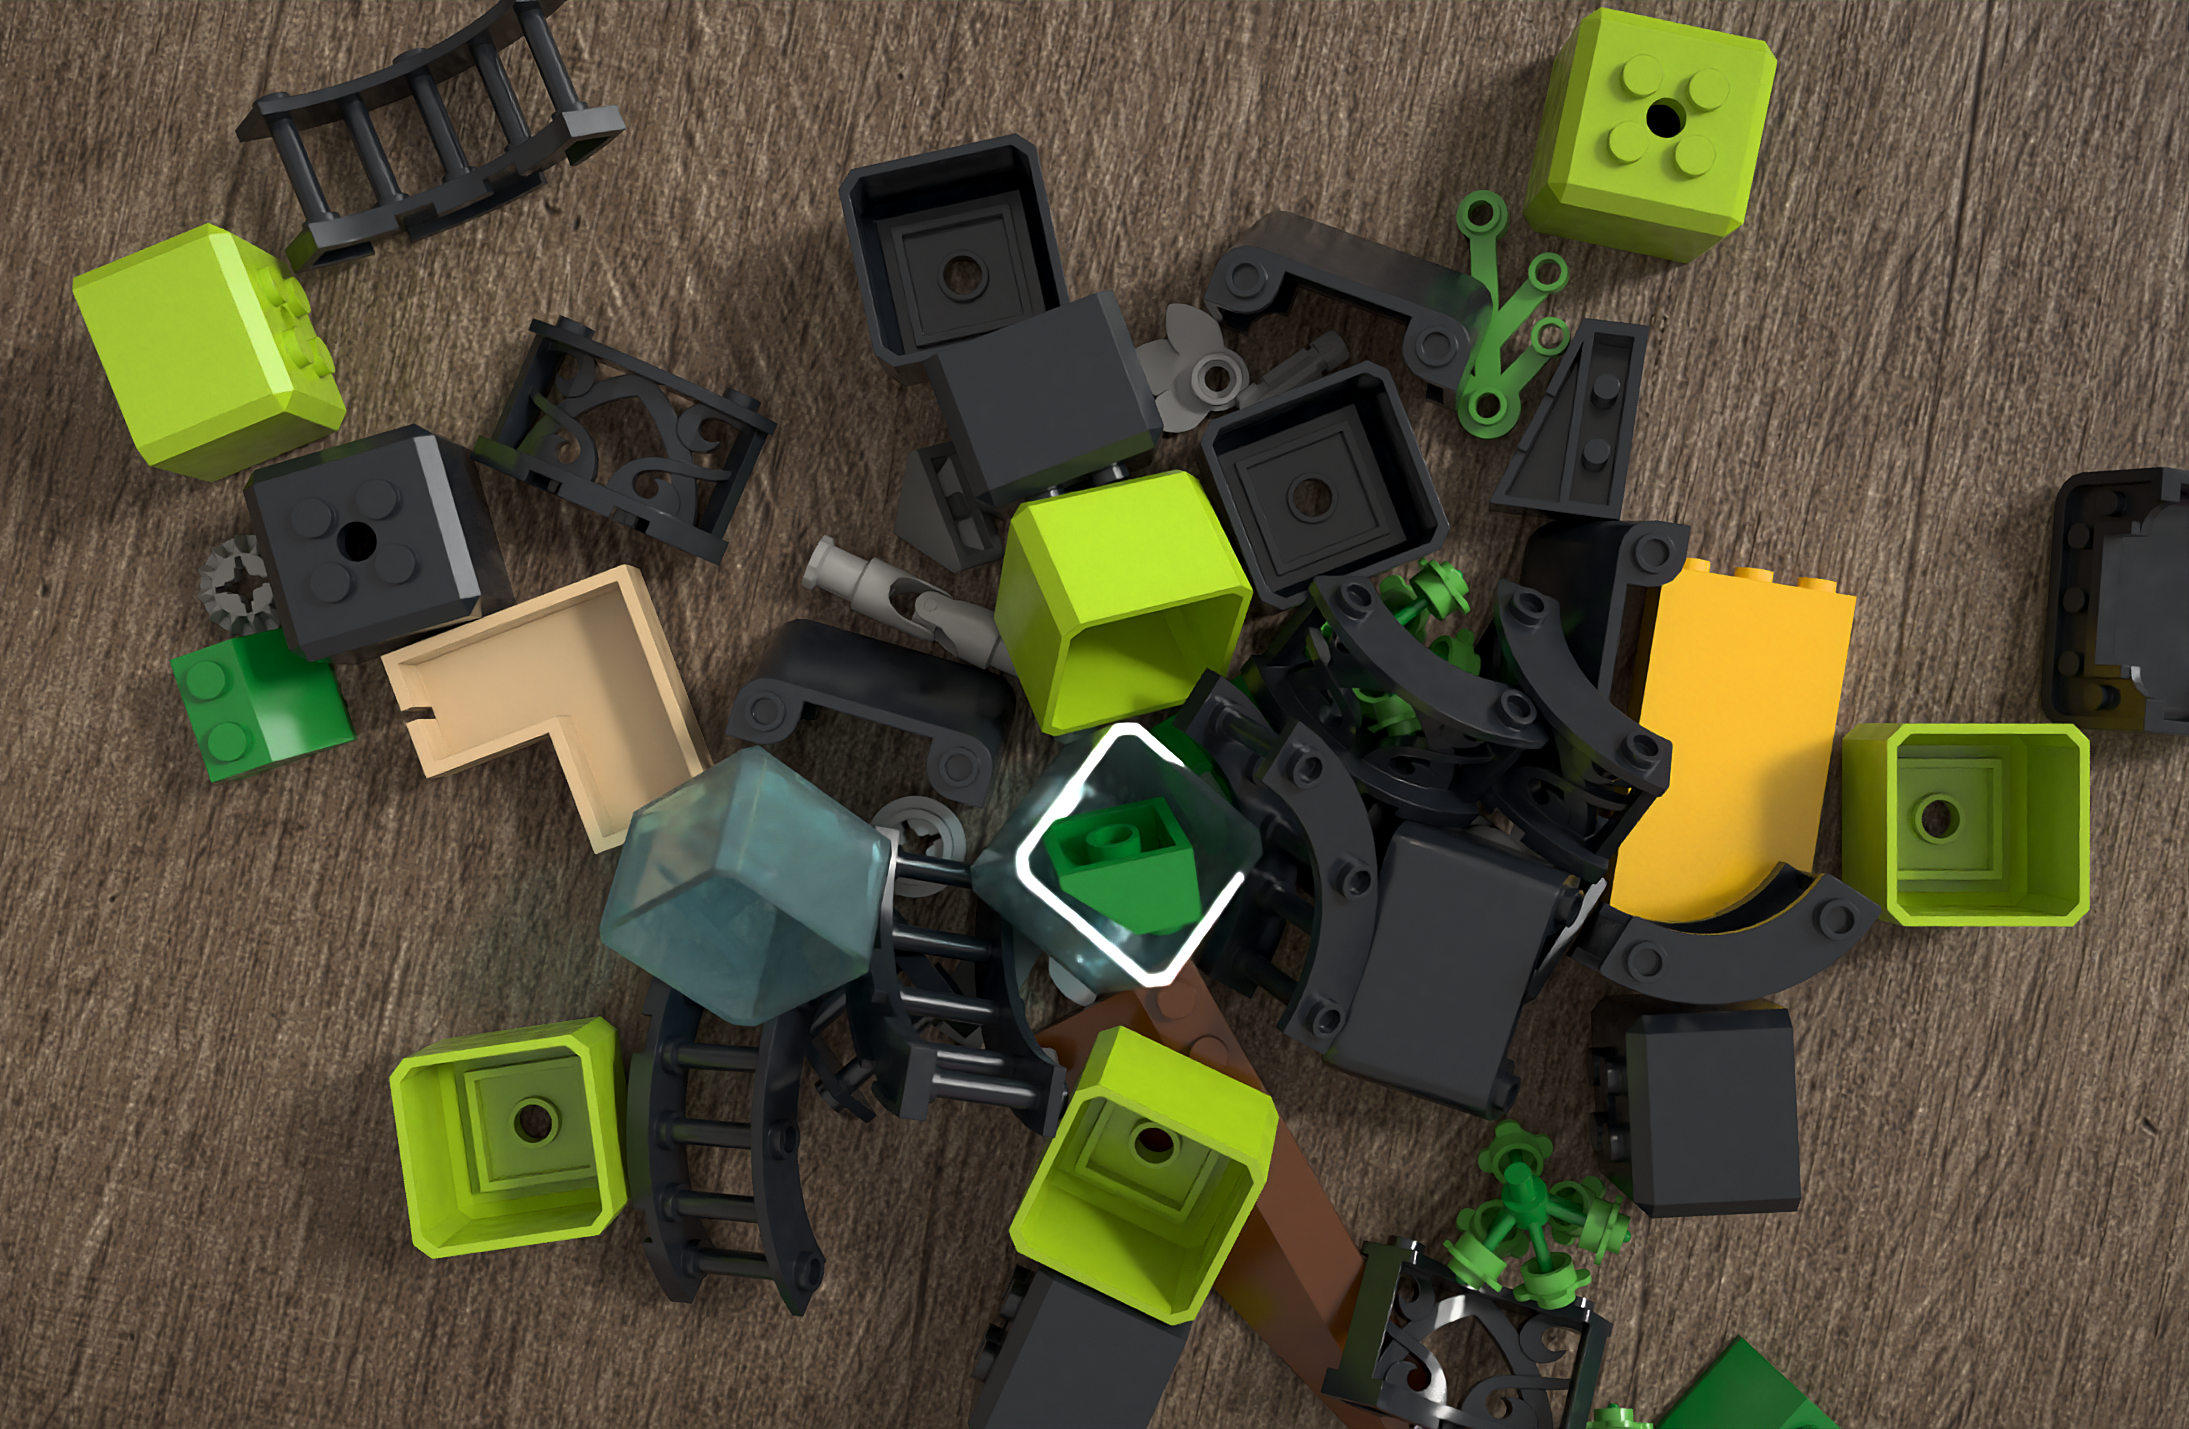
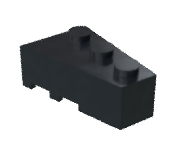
[1489,318,1650,521]

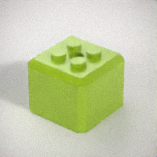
[1522,7,1777,264]
[72,223,347,482]
[994,469,1254,736]
[1842,723,2090,927]
[389,1016,631,1259]
[1009,1025,1279,1326]

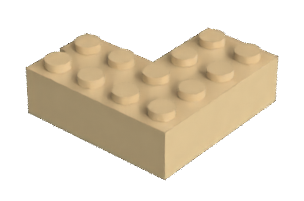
[380,564,728,854]

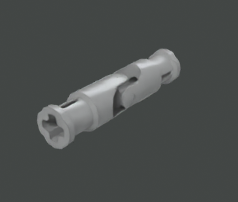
[801,535,1019,679]

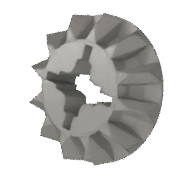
[197,535,282,636]
[870,795,967,897]

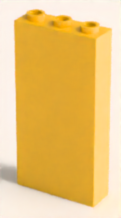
[1595,557,1857,922]

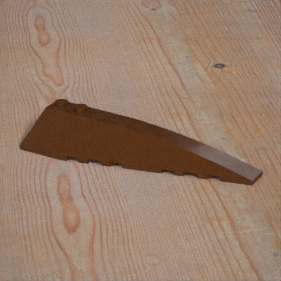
[1033,947,1447,1429]

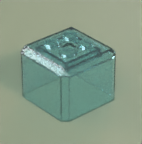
[970,722,1263,994]
[599,745,892,1027]

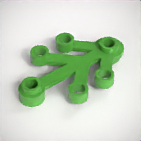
[1402,190,1572,440]

